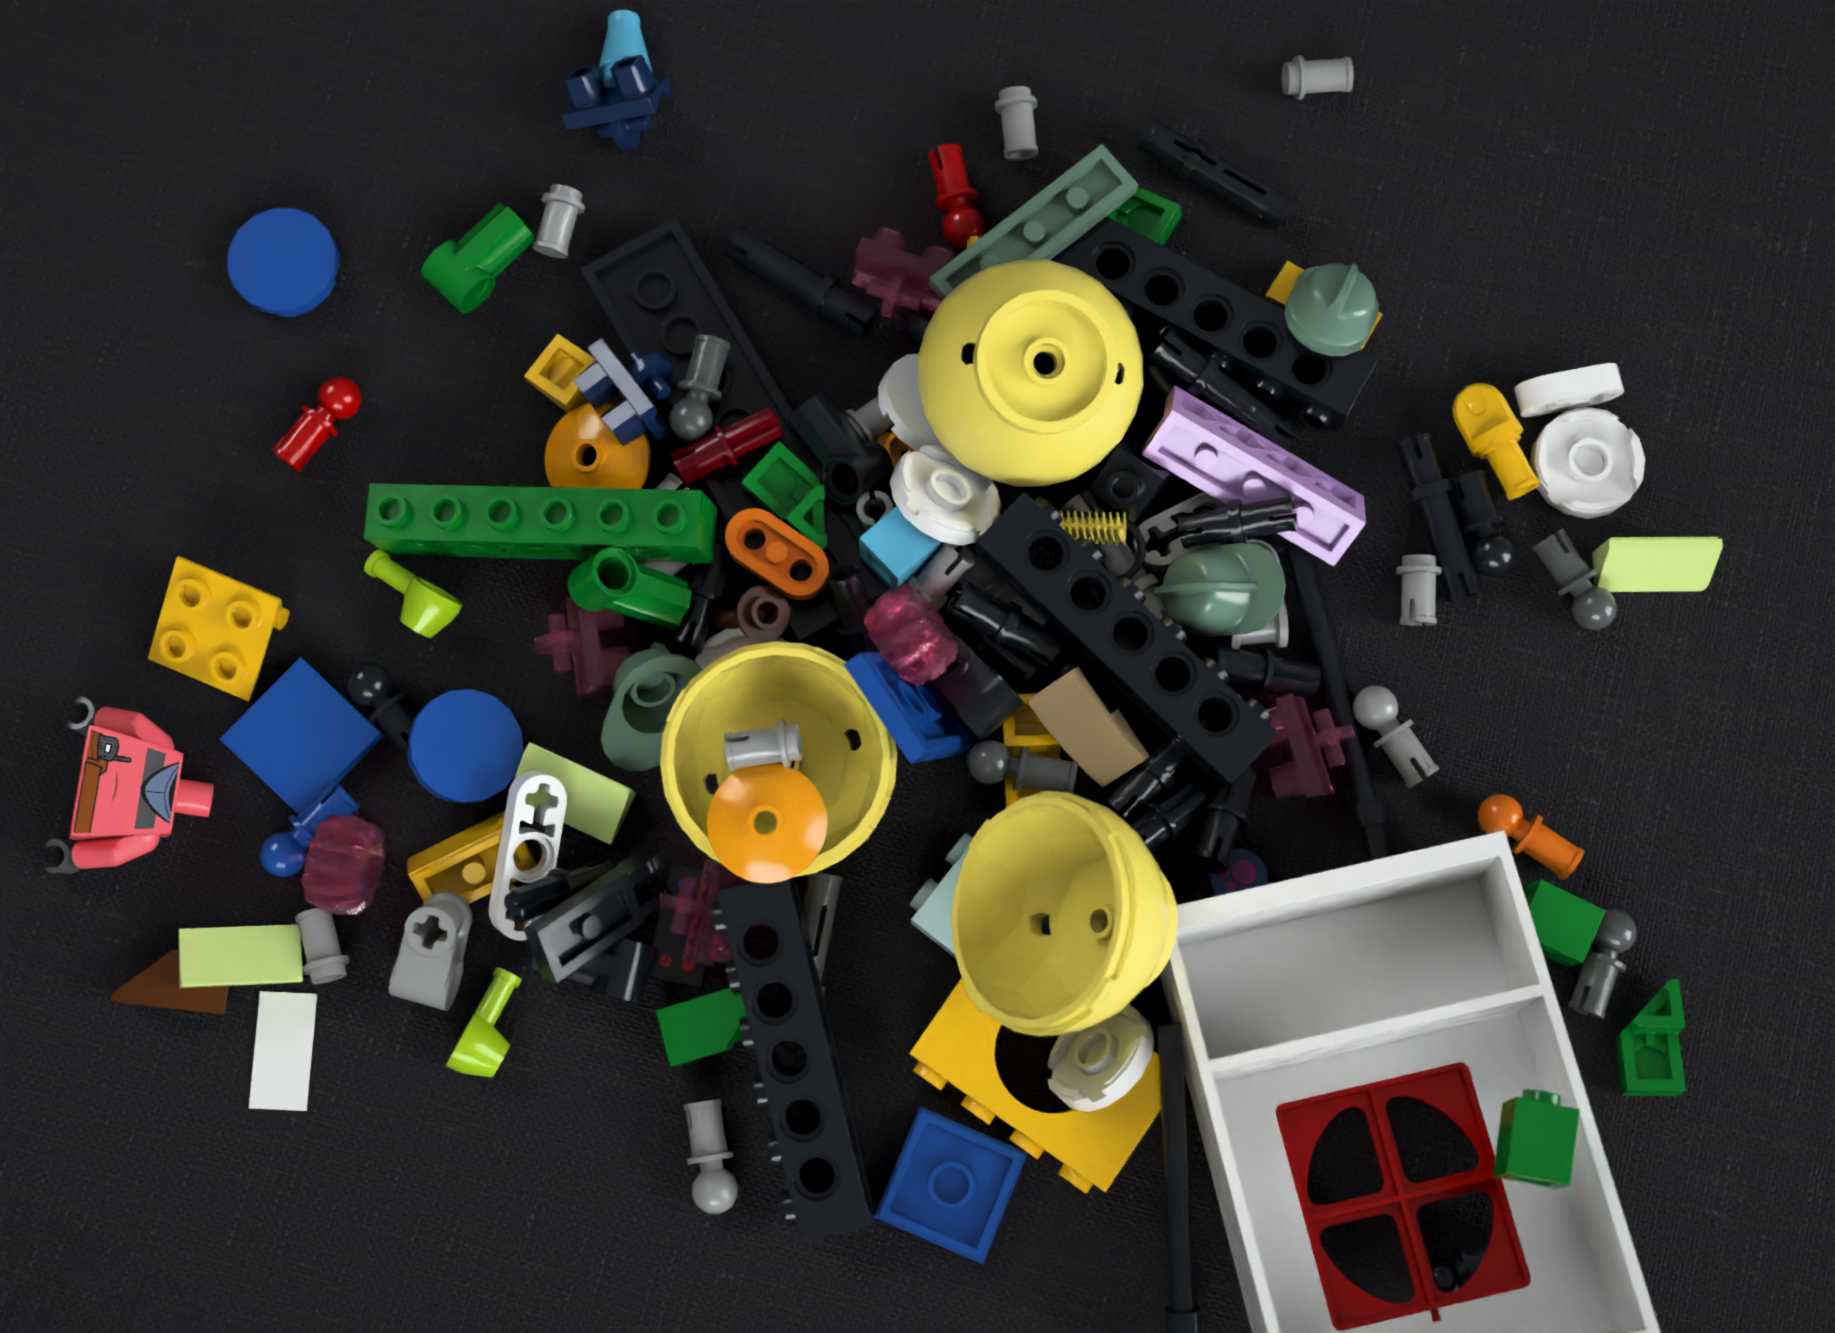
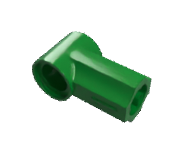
[421,203,535,314]
[568,547,692,630]

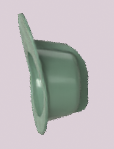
[1284,263,1379,356]
[1154,543,1286,637]
[600,642,703,771]

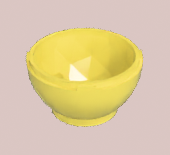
[917,259,1143,487]
[660,641,897,877]
[951,791,1178,1036]

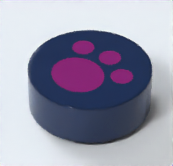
[1208,849,1268,897]

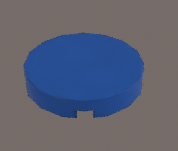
[227,208,340,317]
[407,689,524,803]

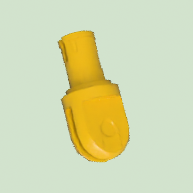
[1452,383,1541,500]

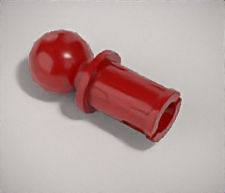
[928,144,985,249]
[271,376,362,473]

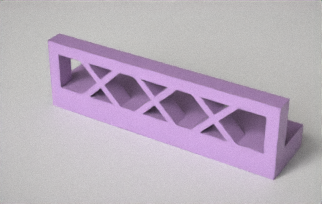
[1142,385,1366,566]

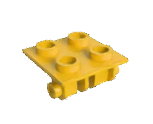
[147,556,290,702]

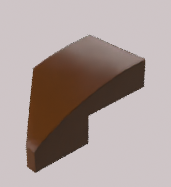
[110,949,229,1015]

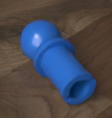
[260,781,360,877]

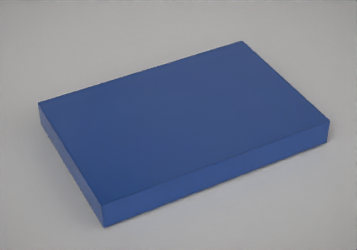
[844,652,973,764]

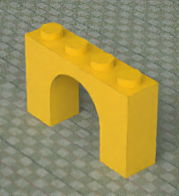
[909,978,1185,1194]

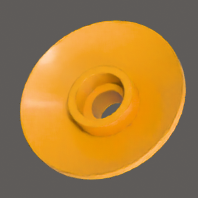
[545,403,651,489]
[707,763,827,883]

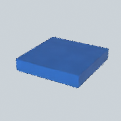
[220,657,385,815]
[874,1107,1028,1264]

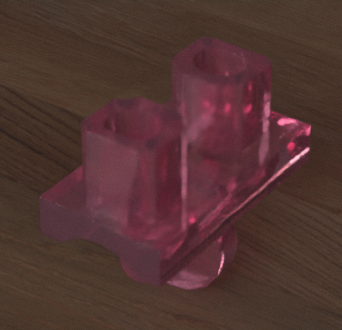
[851,227,954,319]
[534,596,630,697]
[1266,693,1355,798]
[659,860,746,966]

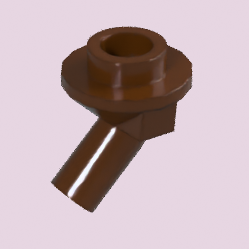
[714,585,790,642]

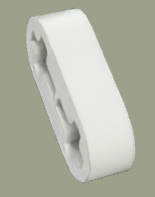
[1514,363,1624,417]

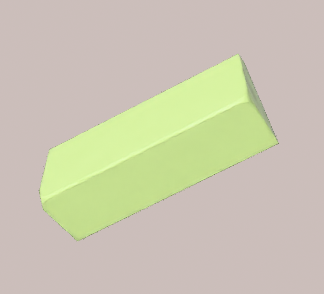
[1592,537,1723,592]
[514,742,636,845]
[179,924,303,988]

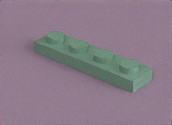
[929,144,1138,301]

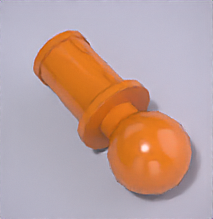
[1478,794,1585,880]

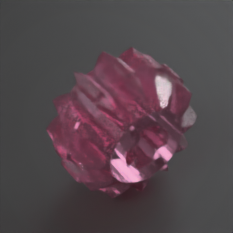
[864,583,958,686]
[301,815,387,915]

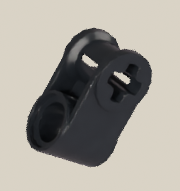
[918,632,1024,741]

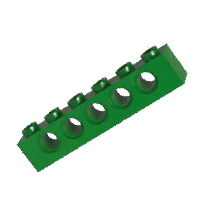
[364,483,718,563]

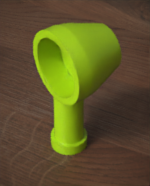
[364,549,464,638]
[446,967,522,1078]

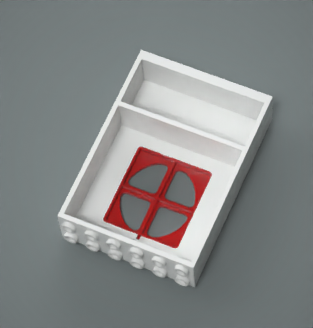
[1159,830,1660,1333]

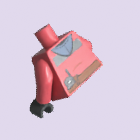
[46,697,214,874]

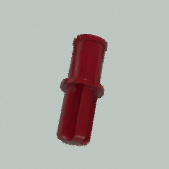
[670,408,783,485]

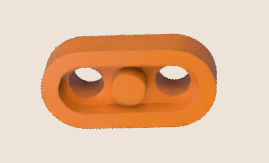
[725,508,830,601]

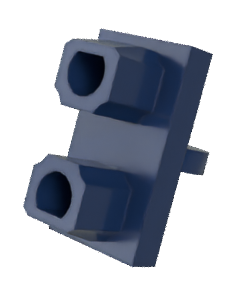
[561,54,671,151]
[573,338,674,446]

